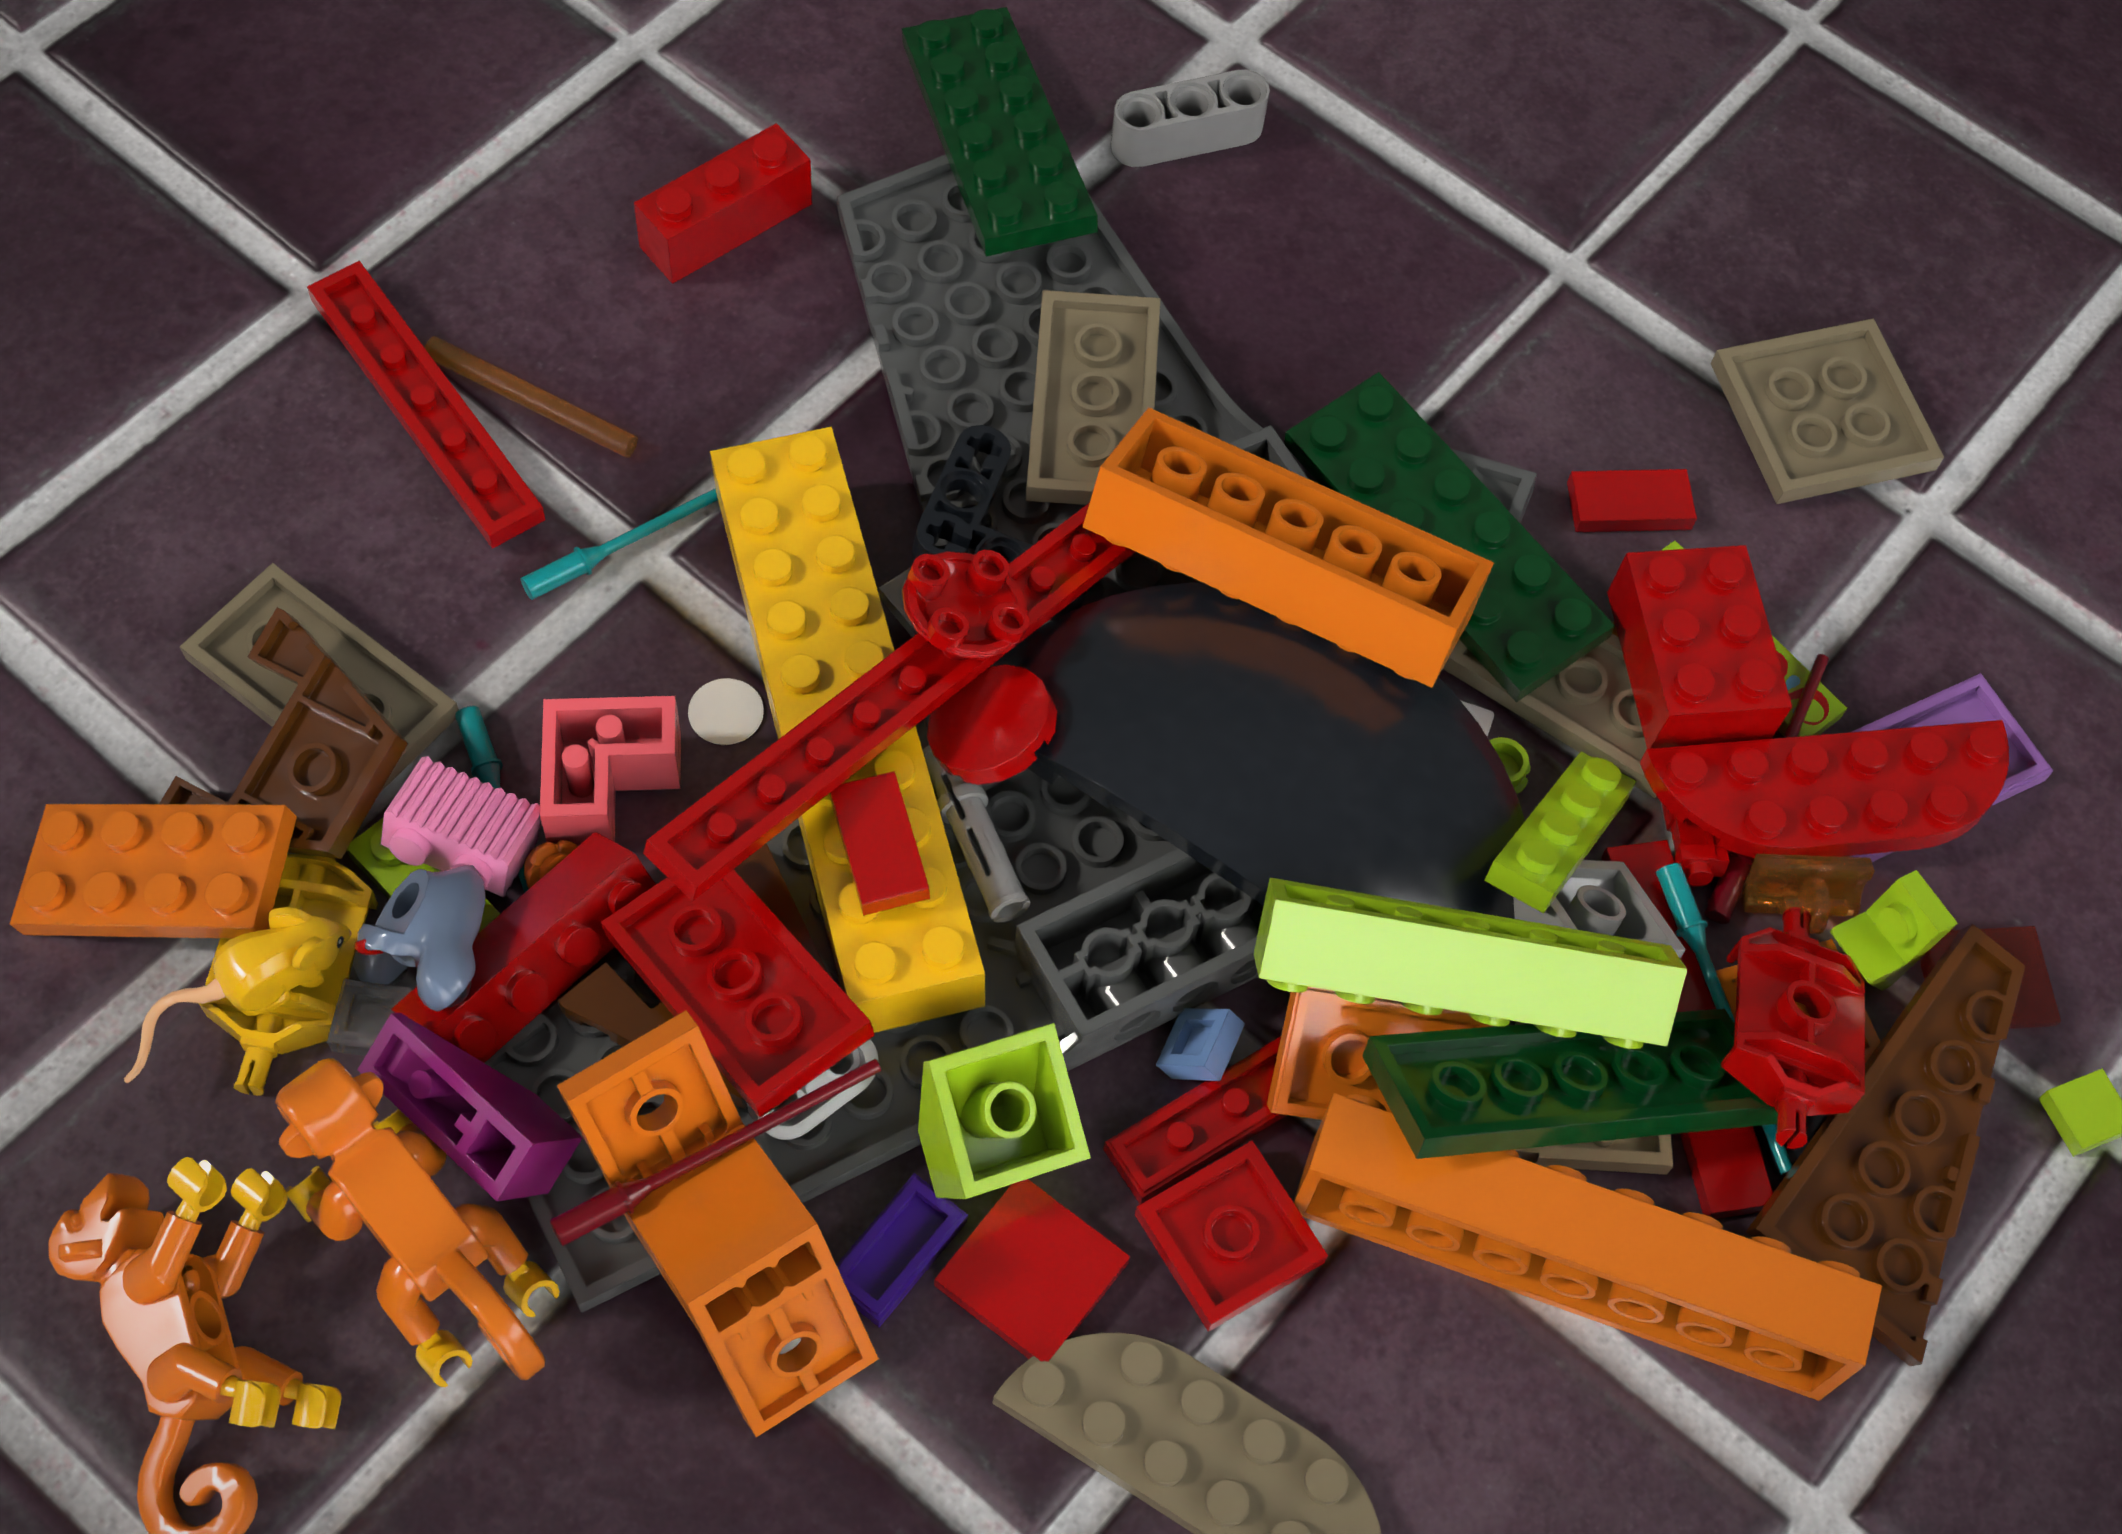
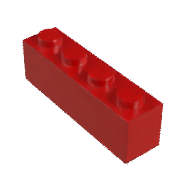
[391,832,656,1063]

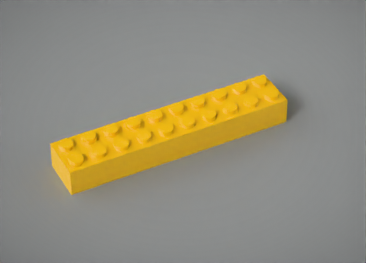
[710,426,985,1033]

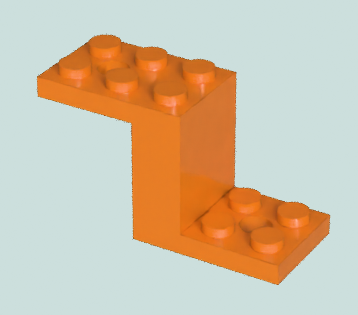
[557,1010,879,1437]

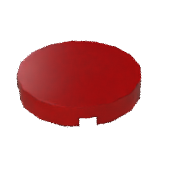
[927,664,1057,785]

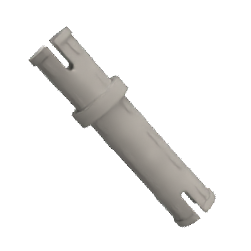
[923,745,1031,923]

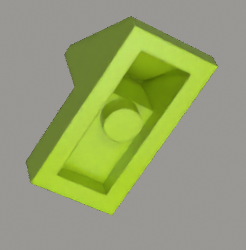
[1830,870,1958,991]

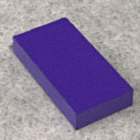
[836,1173,968,1328]

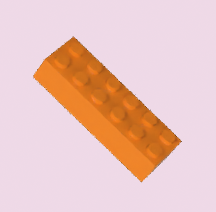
[1083,407,1494,688]

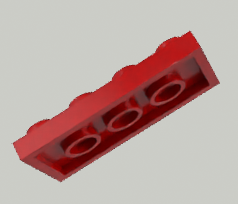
[601,869,875,1118]

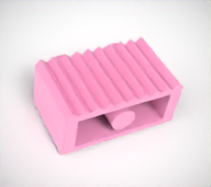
[381,756,541,897]

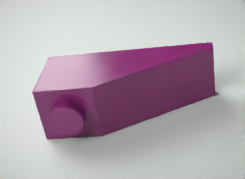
[358,1013,583,1202]

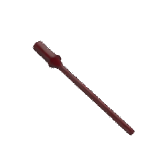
[1705,654,1829,924]
[549,1059,882,1246]

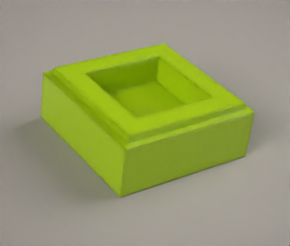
[2038,1068,2122,1157]

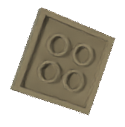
[1710,318,1944,504]

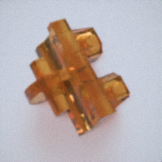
[1741,854,1875,934]

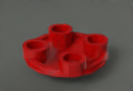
[902,549,1030,660]

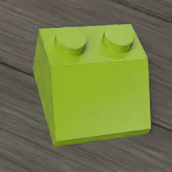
[918,1023,1091,1199]

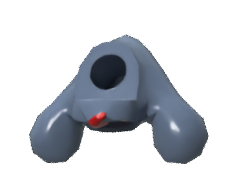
[353,865,485,1011]

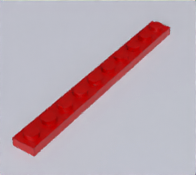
[643,502,1135,901]

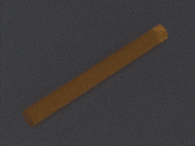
[425,336,638,458]

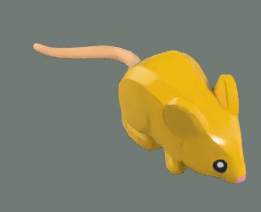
[124,907,351,1083]

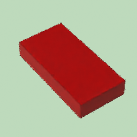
[1567,469,1697,532]
[830,771,930,916]

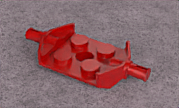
[1721,907,1865,1149]

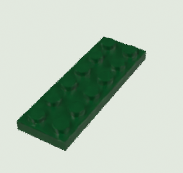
[902,7,1098,257]
[1284,372,1615,703]
[1362,1008,1778,1159]

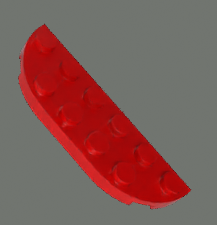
[1640,720,2009,861]

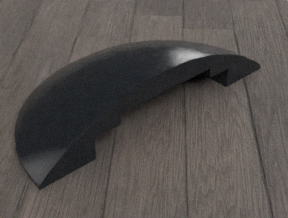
[990,582,1525,1027]

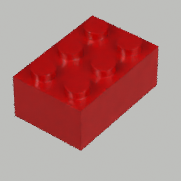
[1607,545,1792,749]

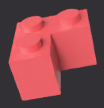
[540,696,681,846]

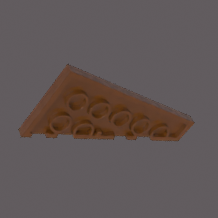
[1746,924,2025,1366]

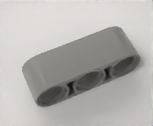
[1110,69,1270,167]

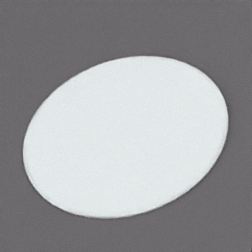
[688,678,764,745]

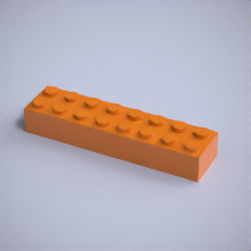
[1293,1093,1882,1401]

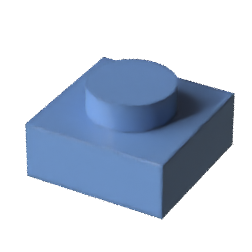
[1156,1008,1245,1081]

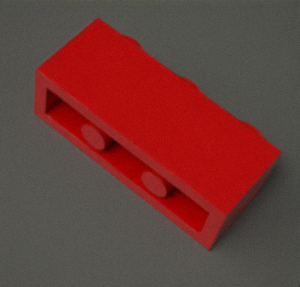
[634,123,812,284]

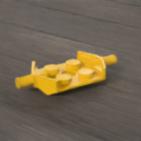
[199,854,378,1096]

